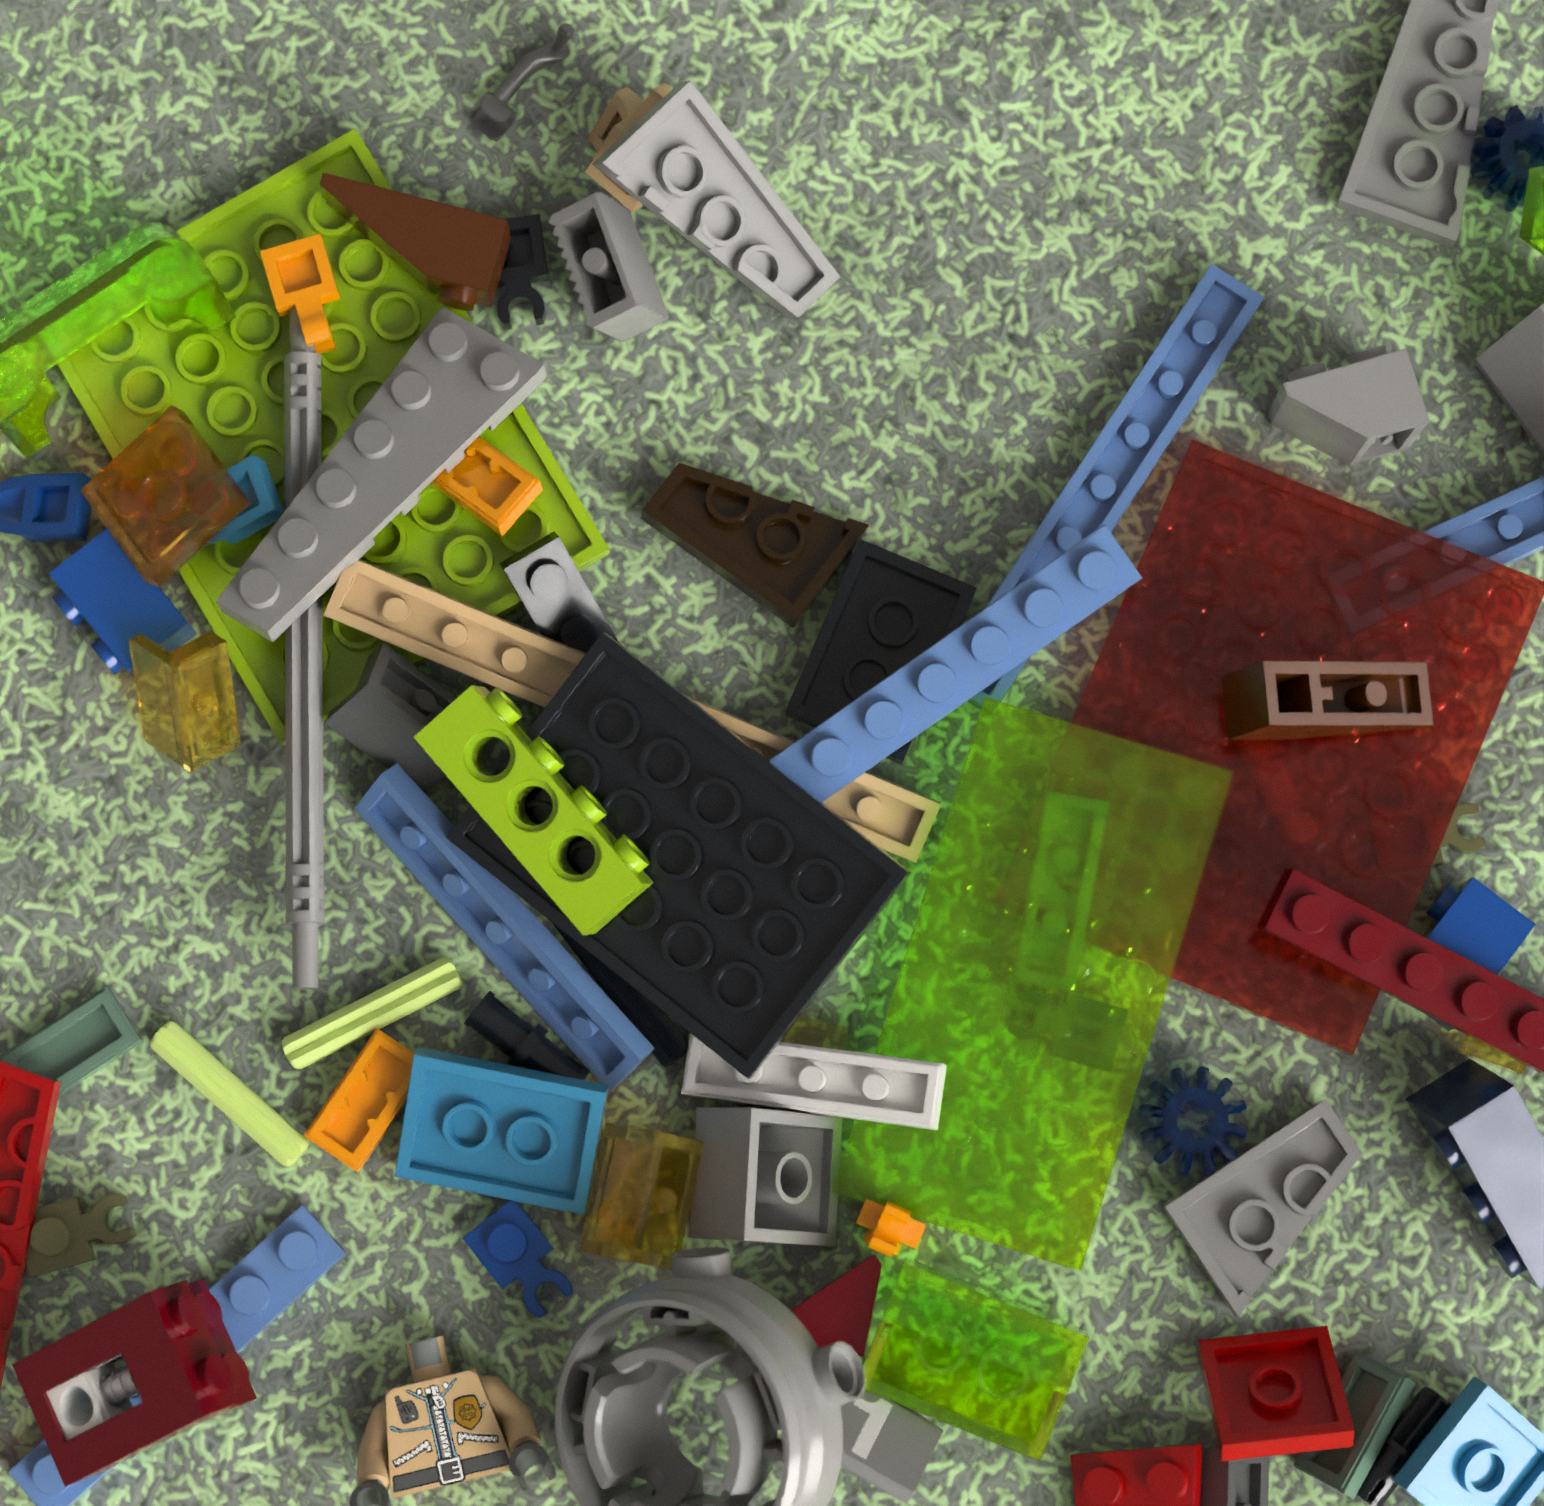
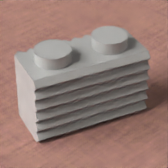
[548,192,669,342]

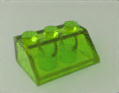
[863,1256,1089,1461]

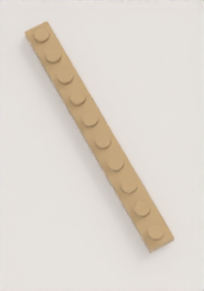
[324,559,941,863]

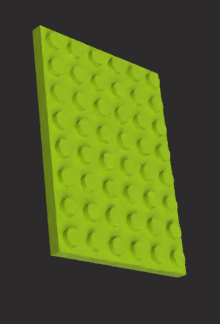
[29,128,611,746]

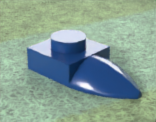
[0,473,95,542]

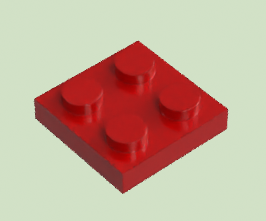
[1198,1326,1354,1461]

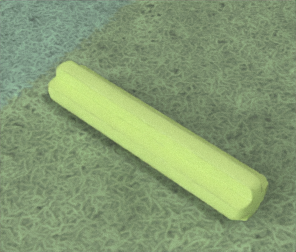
[281,957,463,1069]
[149,1021,309,1167]

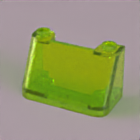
[0,222,236,458]

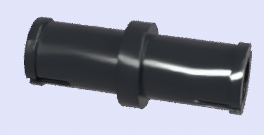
[464,991,590,1080]

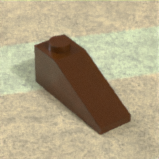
[320,173,511,311]
[1221,661,1434,740]

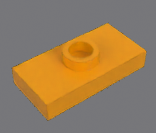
[430,436,543,536]
[303,1028,415,1173]

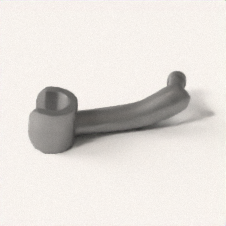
[472,23,573,142]

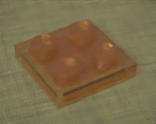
[80,406,251,588]

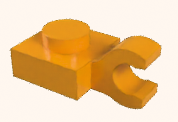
[260,233,341,354]
[855,1199,926,1258]

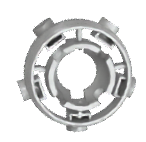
[555,1247,865,1506]

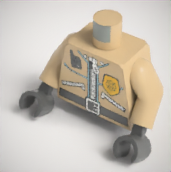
[349,1336,556,1506]

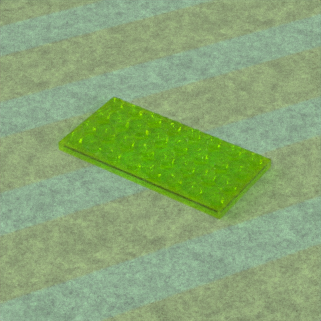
[832,697,1233,1271]

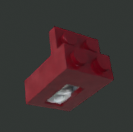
[12,1278,257,1487]

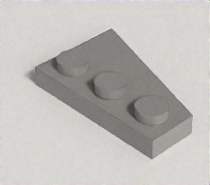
[1162,1099,1362,1317]

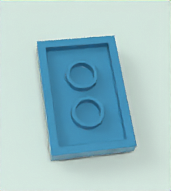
[395,1047,609,1215]

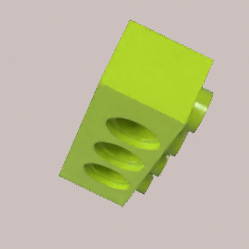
[414,685,654,936]

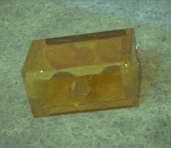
[579,1122,704,1270]

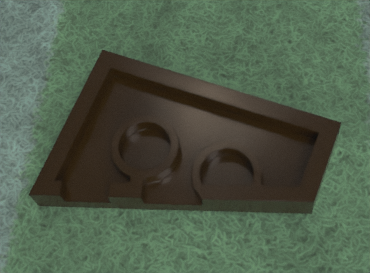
[640,463,869,628]

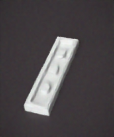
[681,1033,947,1130]

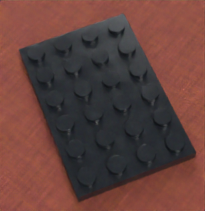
[446,632,911,1079]

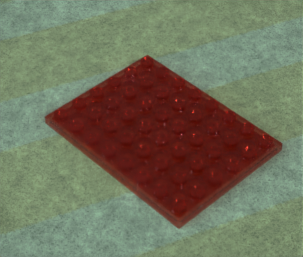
[994,439,1544,1056]

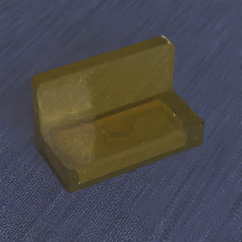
[129,631,241,773]

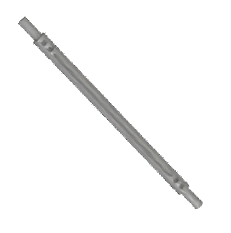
[283,307,325,990]

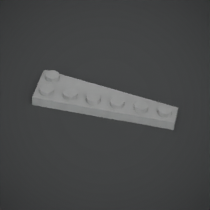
[1336,0,1499,248]
[216,307,547,642]

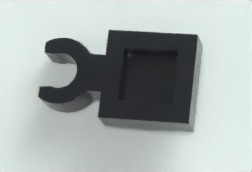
[497,214,549,330]

